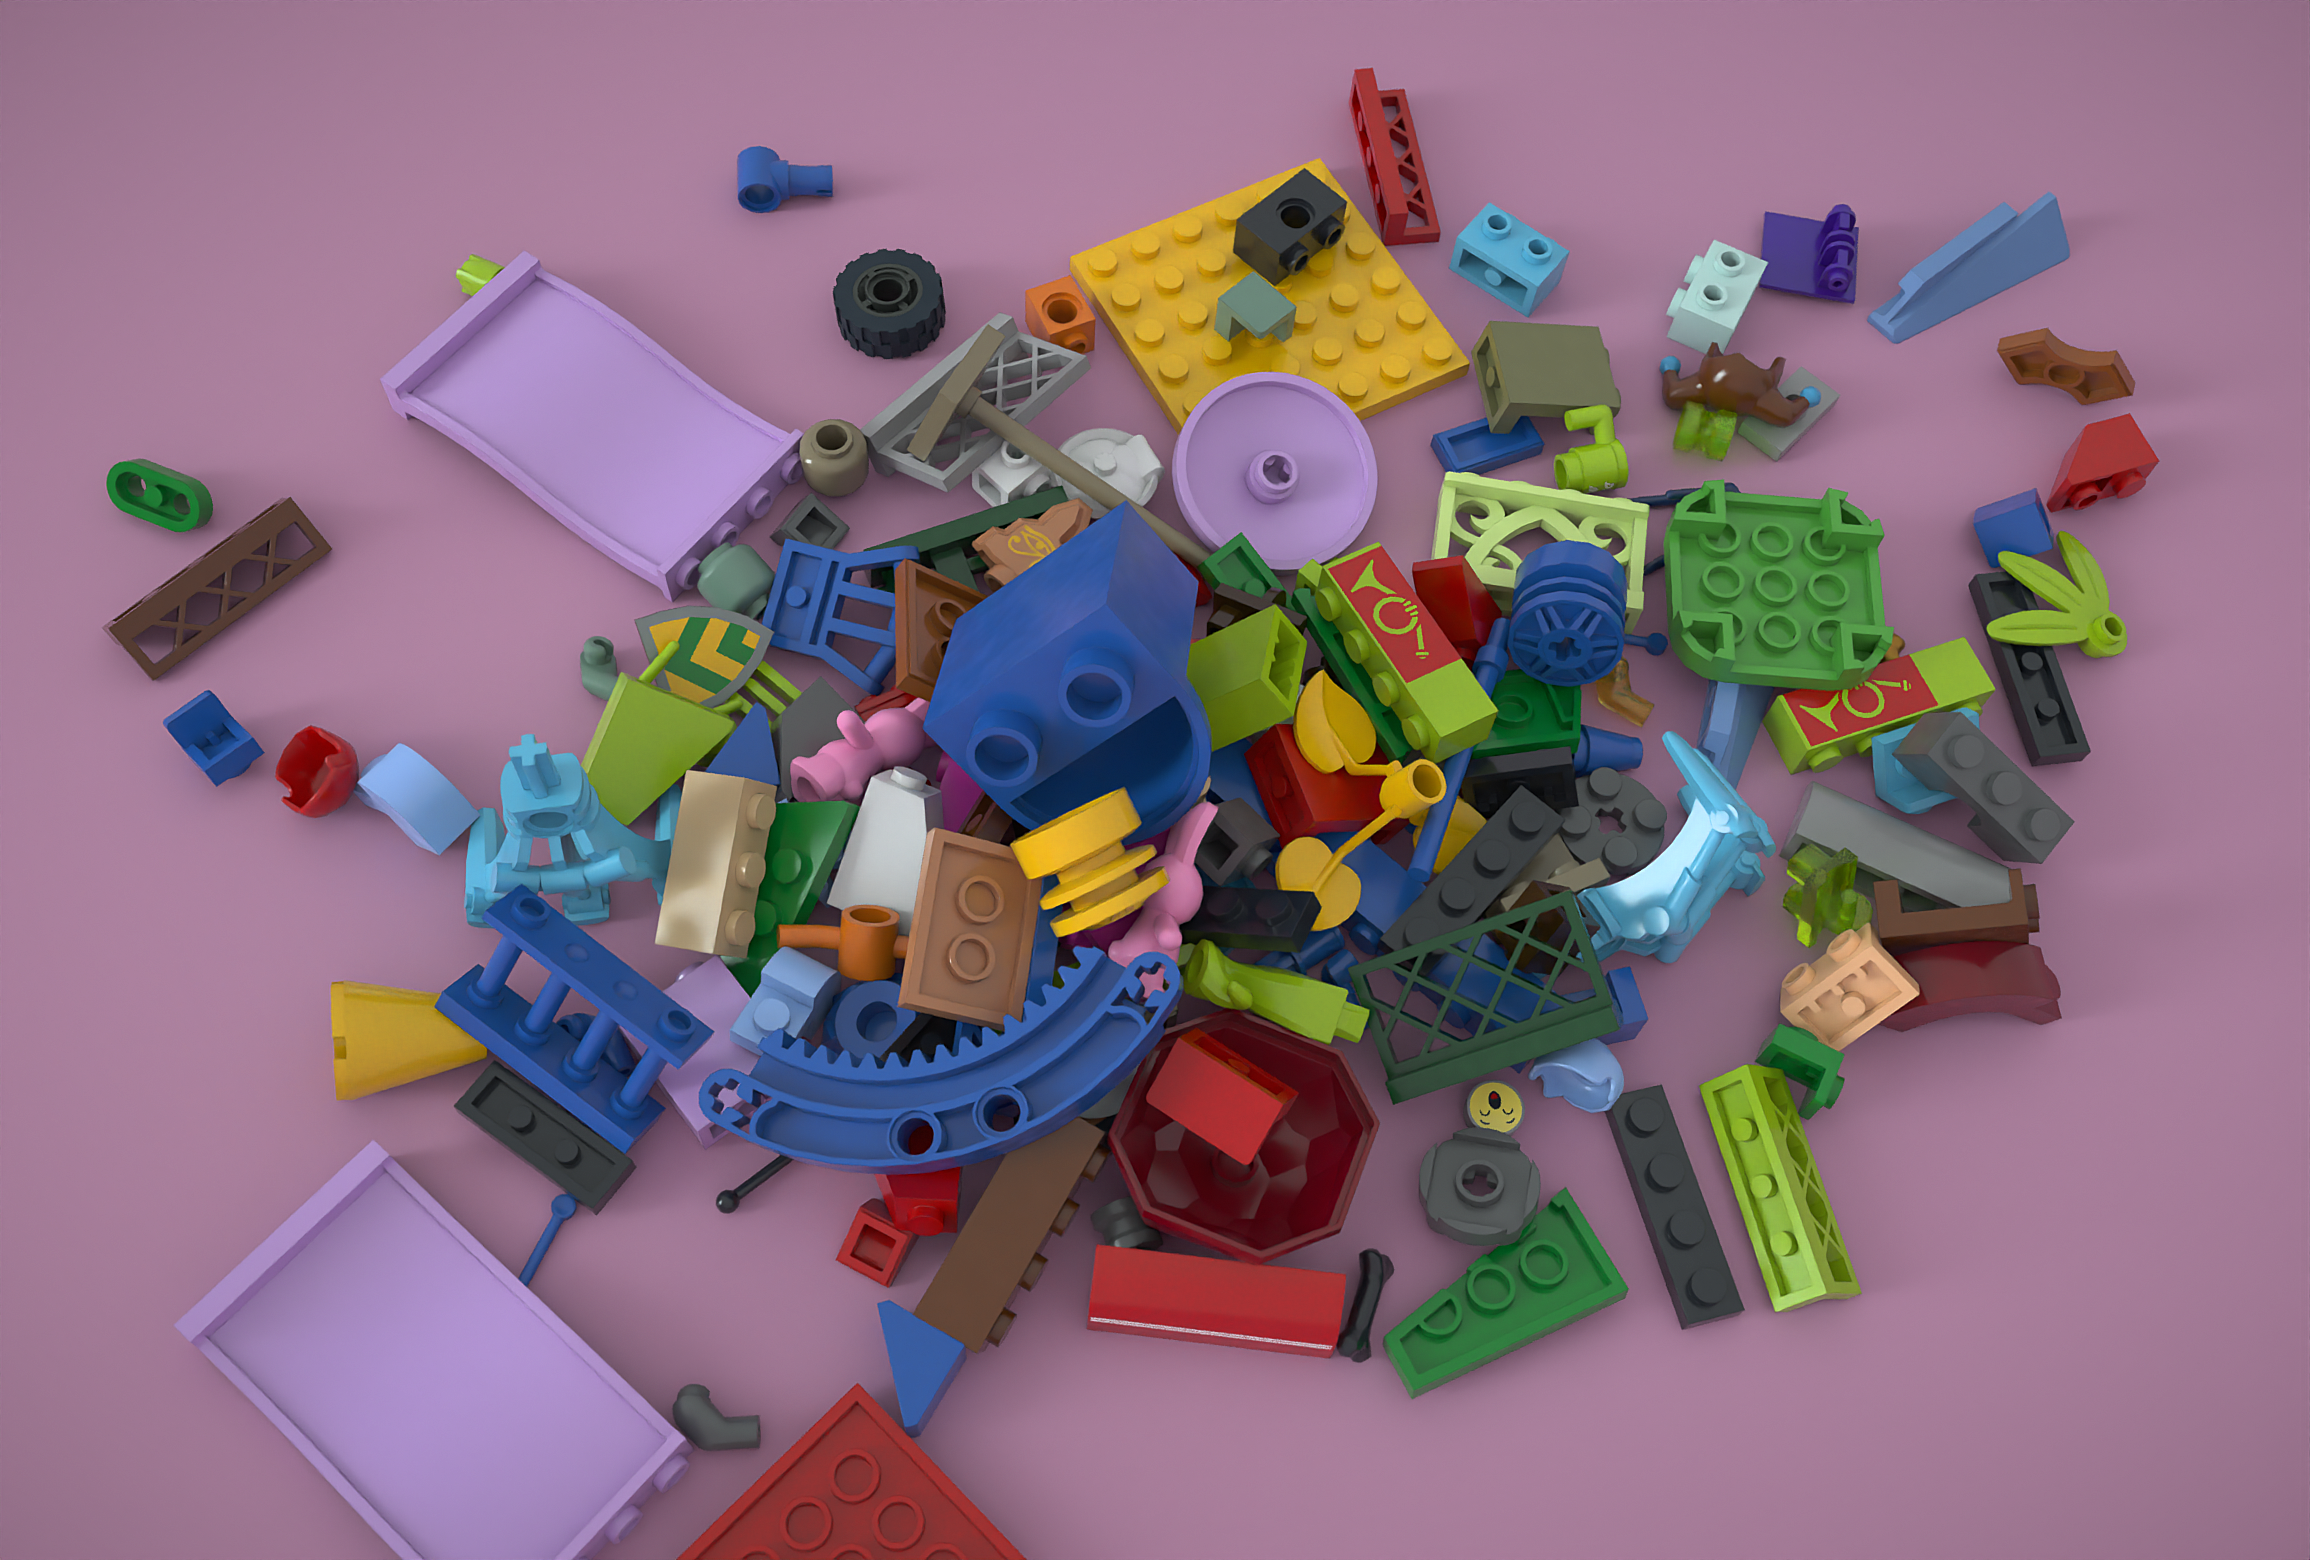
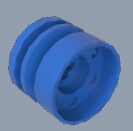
[1507,540,1628,687]

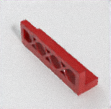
[1349,68,1441,246]

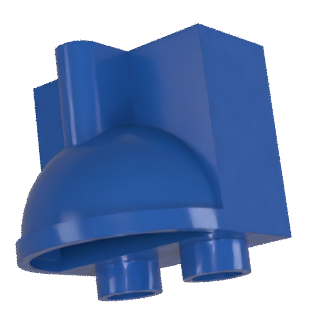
[922,500,1212,846]

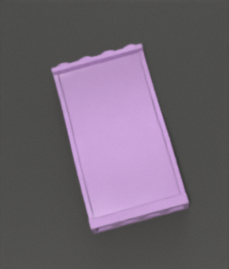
[380,250,804,602]
[173,1139,694,1560]

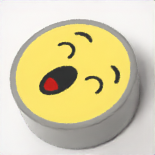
[1463,1080,1525,1136]

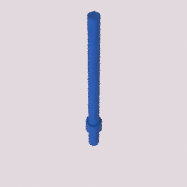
[1407,618,1510,882]

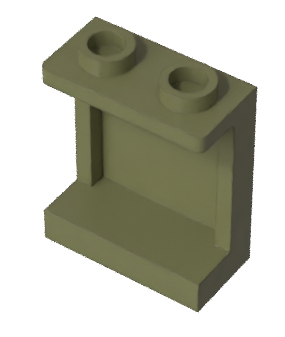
[1471,321,1621,435]

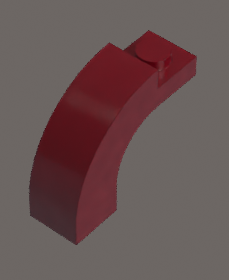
[1878,941,2062,1032]

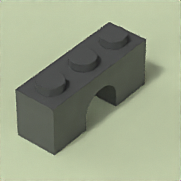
[1892,712,2075,864]

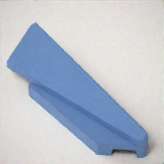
[1867,191,2070,344]
[1696,679,1774,790]

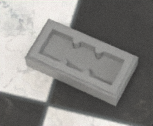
[1738,366,1840,462]

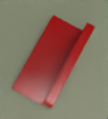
[1146,1028,1299,1165]

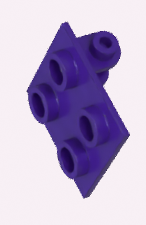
[1759,204,1859,304]

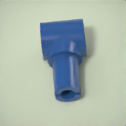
[737,146,833,213]

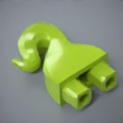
[1183,939,1369,1045]

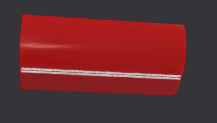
[1086,1244,1346,1359]

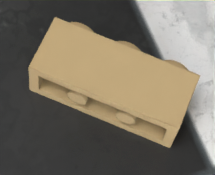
[655,770,777,958]

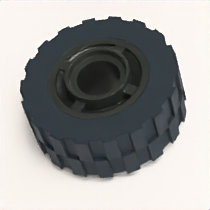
[833,249,946,359]

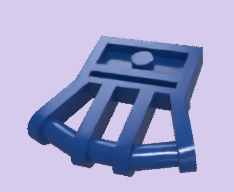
[762,539,920,696]

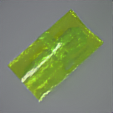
[1782,843,1873,949]

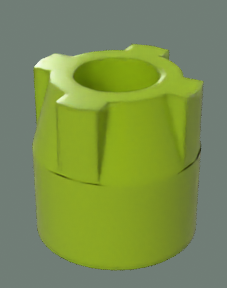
[456,254,505,296]

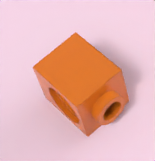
[1025,275,1096,355]

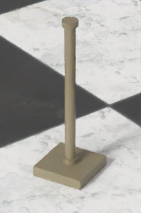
[907,324,1212,583]

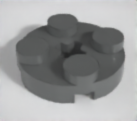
[1554,767,1667,877]
[1419,1127,1541,1246]

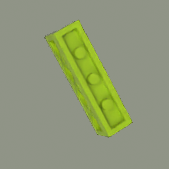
[1699,1064,1862,1312]

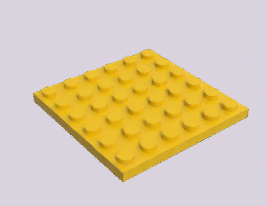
[1069,158,1470,436]

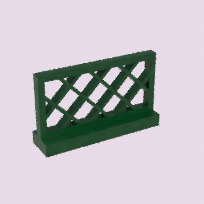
[1348,889,1624,1105]

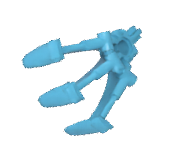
[1532,731,1776,979]
[464,734,682,929]

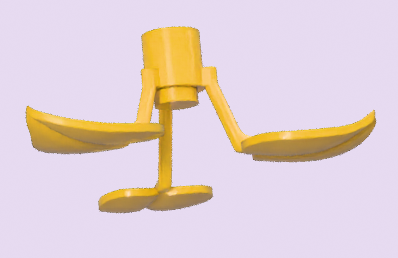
[1275,670,1488,931]

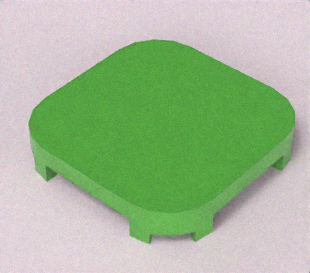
[1664,479,1894,691]

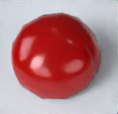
[275,725,360,818]

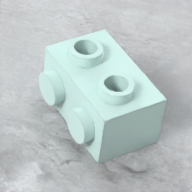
[1666,240,1768,354]

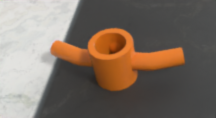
[777,905,909,981]

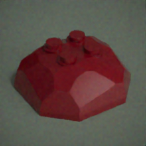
[1107,1008,1380,1266]

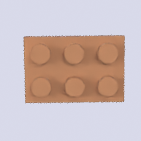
[897,827,1043,1031]

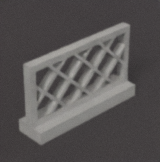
[860,312,1091,493]

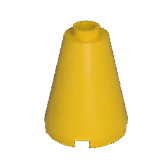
[331,980,487,1101]

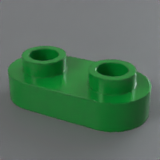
[106,459,213,532]

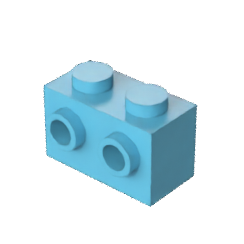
[1449,202,1570,318]

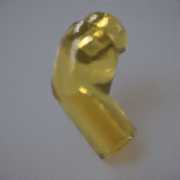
[1595,656,1655,728]

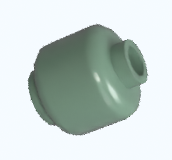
[697,542,775,621]

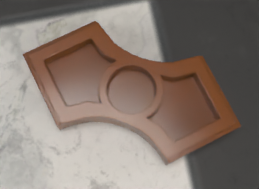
[1997,328,2136,405]

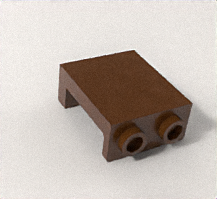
[1873,868,2040,957]

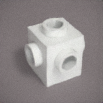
[972,440,1053,507]

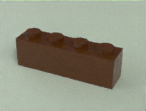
[913,1116,1112,1354]

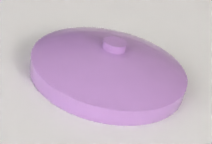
[1172,372,1378,576]

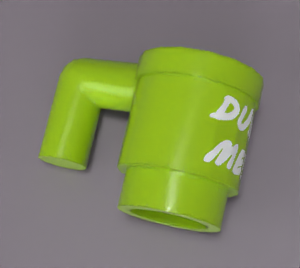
[1554,404,1629,494]

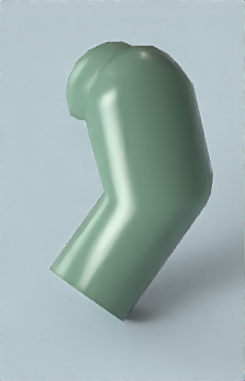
[580,636,619,701]

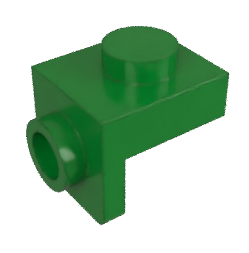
[1755,1023,1845,1120]

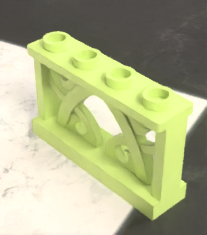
[1431,472,1650,635]

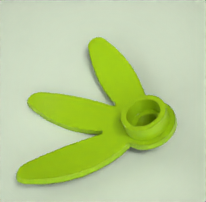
[1987,531,2127,658]

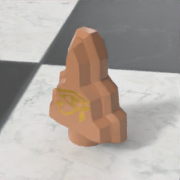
[972,498,1093,593]

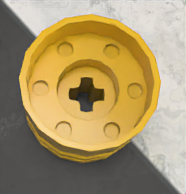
[1010,787,1170,937]

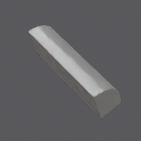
[1779,781,2023,913]

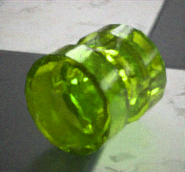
[1672,400,1737,462]

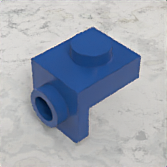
[163,690,265,787]

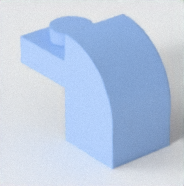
[353,743,480,855]
[730,946,841,1056]

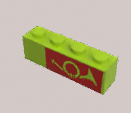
[1315,541,1498,764]
[1762,637,1996,775]

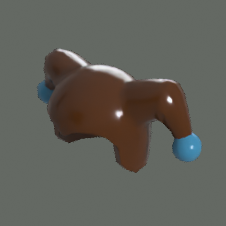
[1659,342,1821,427]

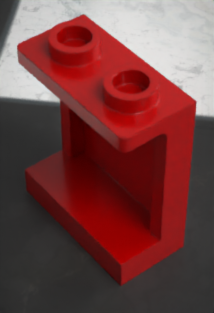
[1244,724,1410,849]

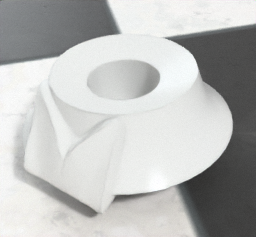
[1050,428,1165,520]

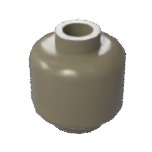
[799,419,869,497]

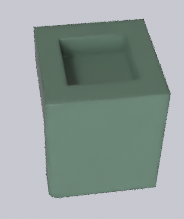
[1214,271,1297,342]

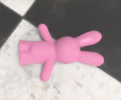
[790,697,938,807]
[1108,802,1219,1005]

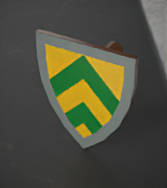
[634,606,774,708]

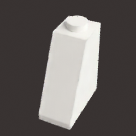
[827,766,944,936]

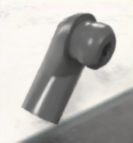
[672,1384,761,1451]

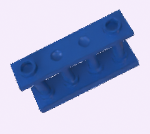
[434,884,714,1154]

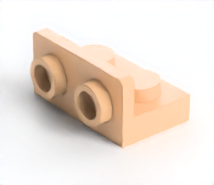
[1780,923,1920,1051]

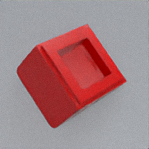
[836,1198,920,1288]

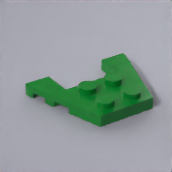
[1470,669,1582,760]

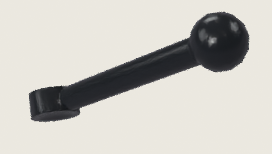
[716,1155,794,1214]

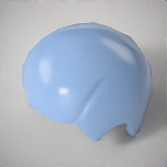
[1528,1039,1624,1113]

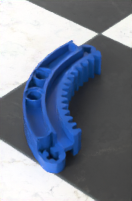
[699,946,1184,1175]

